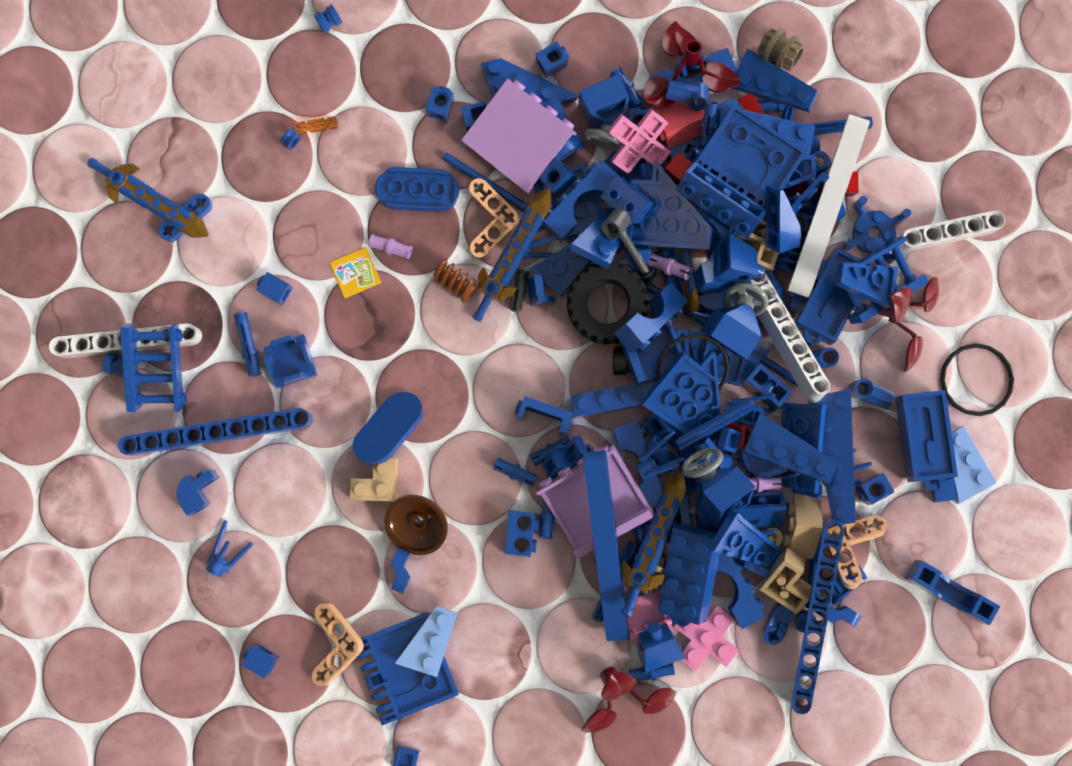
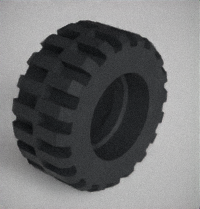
[566,261,649,345]

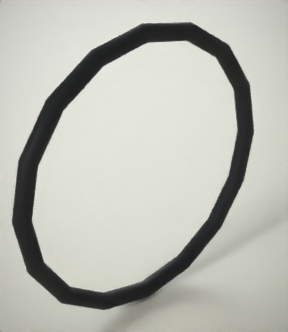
[655,334,730,391]
[941,343,1014,416]

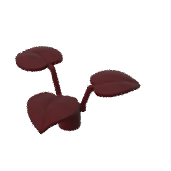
[643,21,741,107]
[878,277,939,372]
[581,667,677,733]

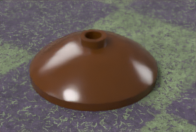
[384,495,448,555]

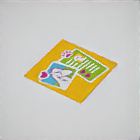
[329,247,381,298]

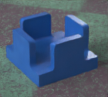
[263,334,318,389]

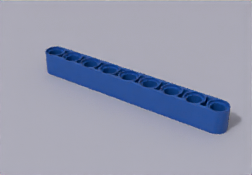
[118,408,313,456]
[583,450,629,642]
[792,518,844,714]

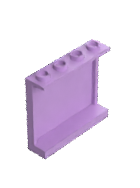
[462,79,577,194]
[536,445,653,559]

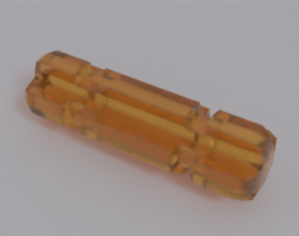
[296,116,338,134]

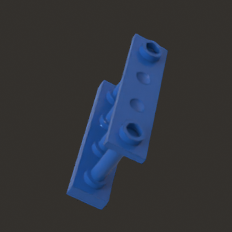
[828,236,928,324]
[120,323,187,412]

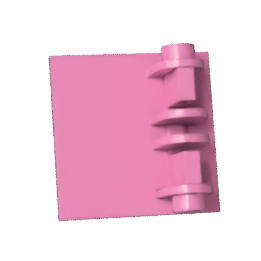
[625,589,674,646]

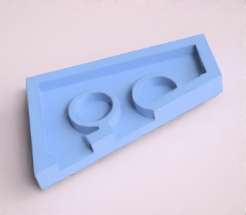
[952,426,997,504]
[395,606,458,677]

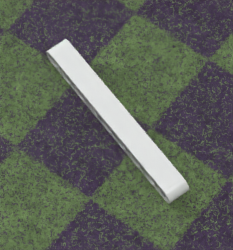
[788,114,870,298]

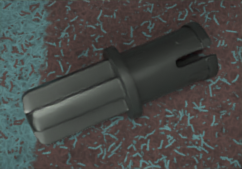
[509,269,530,312]

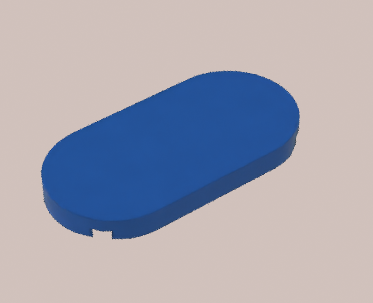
[375,167,459,212]
[353,392,423,465]

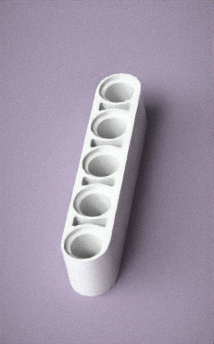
[898,211,1005,252]

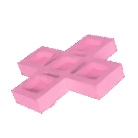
[608,108,671,174]
[673,605,739,671]

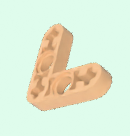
[469,178,518,258]
[827,515,887,589]
[312,603,363,686]

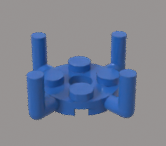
[842,196,911,264]

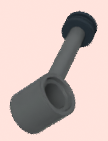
[601,209,658,284]

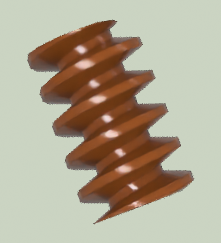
[433,258,480,303]

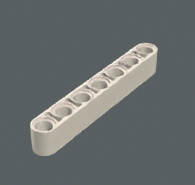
[745,272,830,403]
[49,323,202,358]

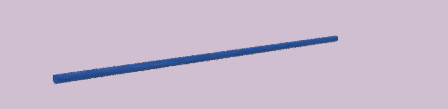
[443,153,798,387]

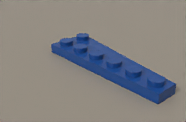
[808,389,856,526]

